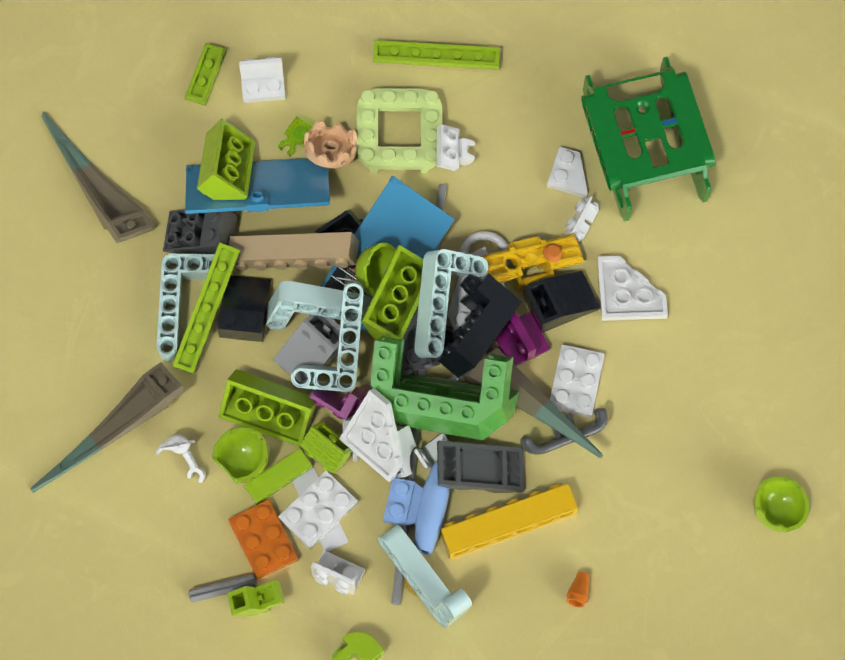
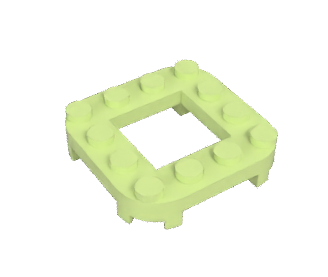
[357,88,442,173]

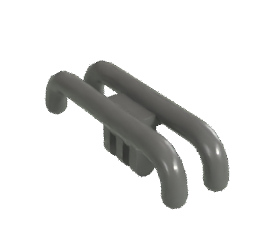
[520,408,608,455]

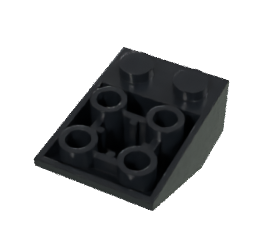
[523,271,601,333]

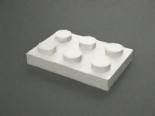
[550,344,605,418]
[278,471,358,550]

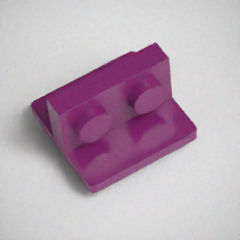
[495,312,550,366]

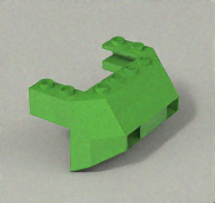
[370,336,519,440]

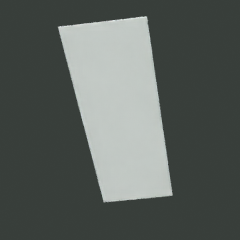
[292,465,348,552]

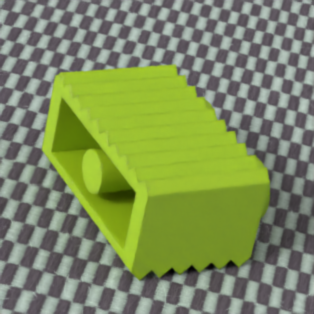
[300,421,353,474]

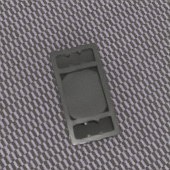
[437,441,524,493]

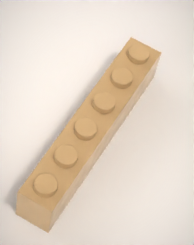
[229,232,359,271]

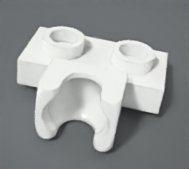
[436,124,475,171]

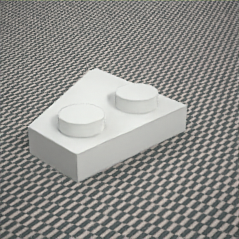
[547,147,588,198]

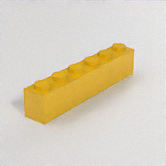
[440,483,578,559]

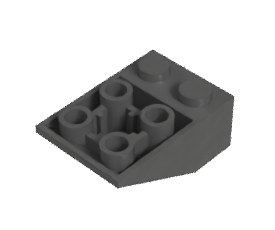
[163,210,237,254]

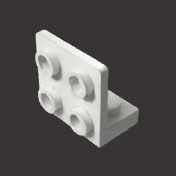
[239,57,285,103]
[311,550,365,595]

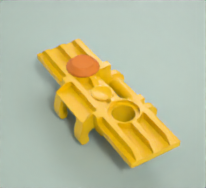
[480,234,584,290]

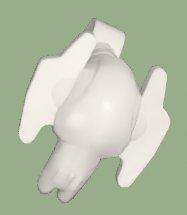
[156,434,206,483]

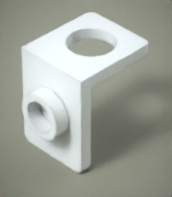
[414,434,449,469]

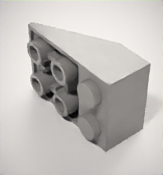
[273,314,351,389]

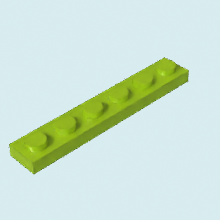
[373,40,500,70]
[173,242,240,374]

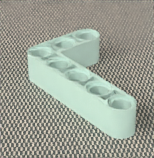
[415,249,488,358]
[157,254,215,362]
[291,280,364,392]
[266,281,373,330]
[378,525,472,628]

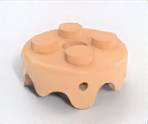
[303,120,357,169]

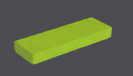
[185,43,226,106]
[244,448,313,505]

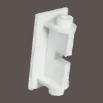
[564,196,599,242]

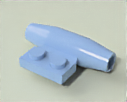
[383,463,450,555]

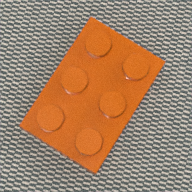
[228,499,299,580]

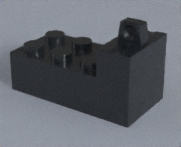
[438,273,522,378]

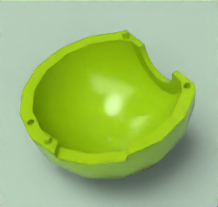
[355,243,396,297]
[212,427,269,483]
[753,476,810,533]

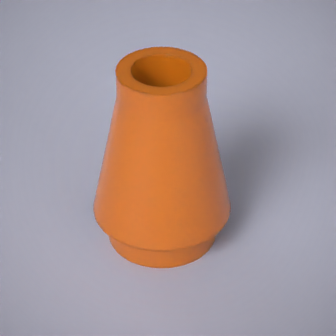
[566,572,590,608]

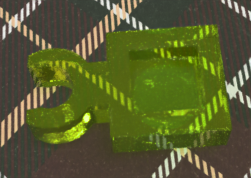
[278,116,313,157]

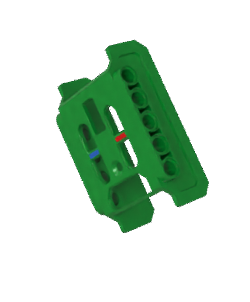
[581,57,715,221]

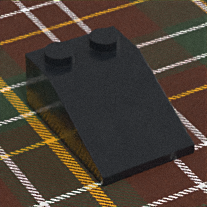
[217,275,271,342]

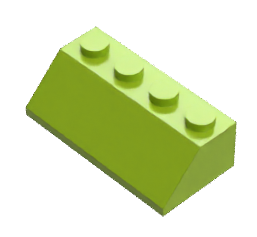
[197,119,255,200]
[361,245,423,339]
[218,369,317,447]

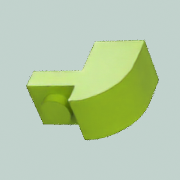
[227,580,285,616]
[331,632,384,660]

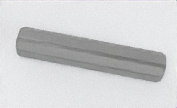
[189,574,256,602]

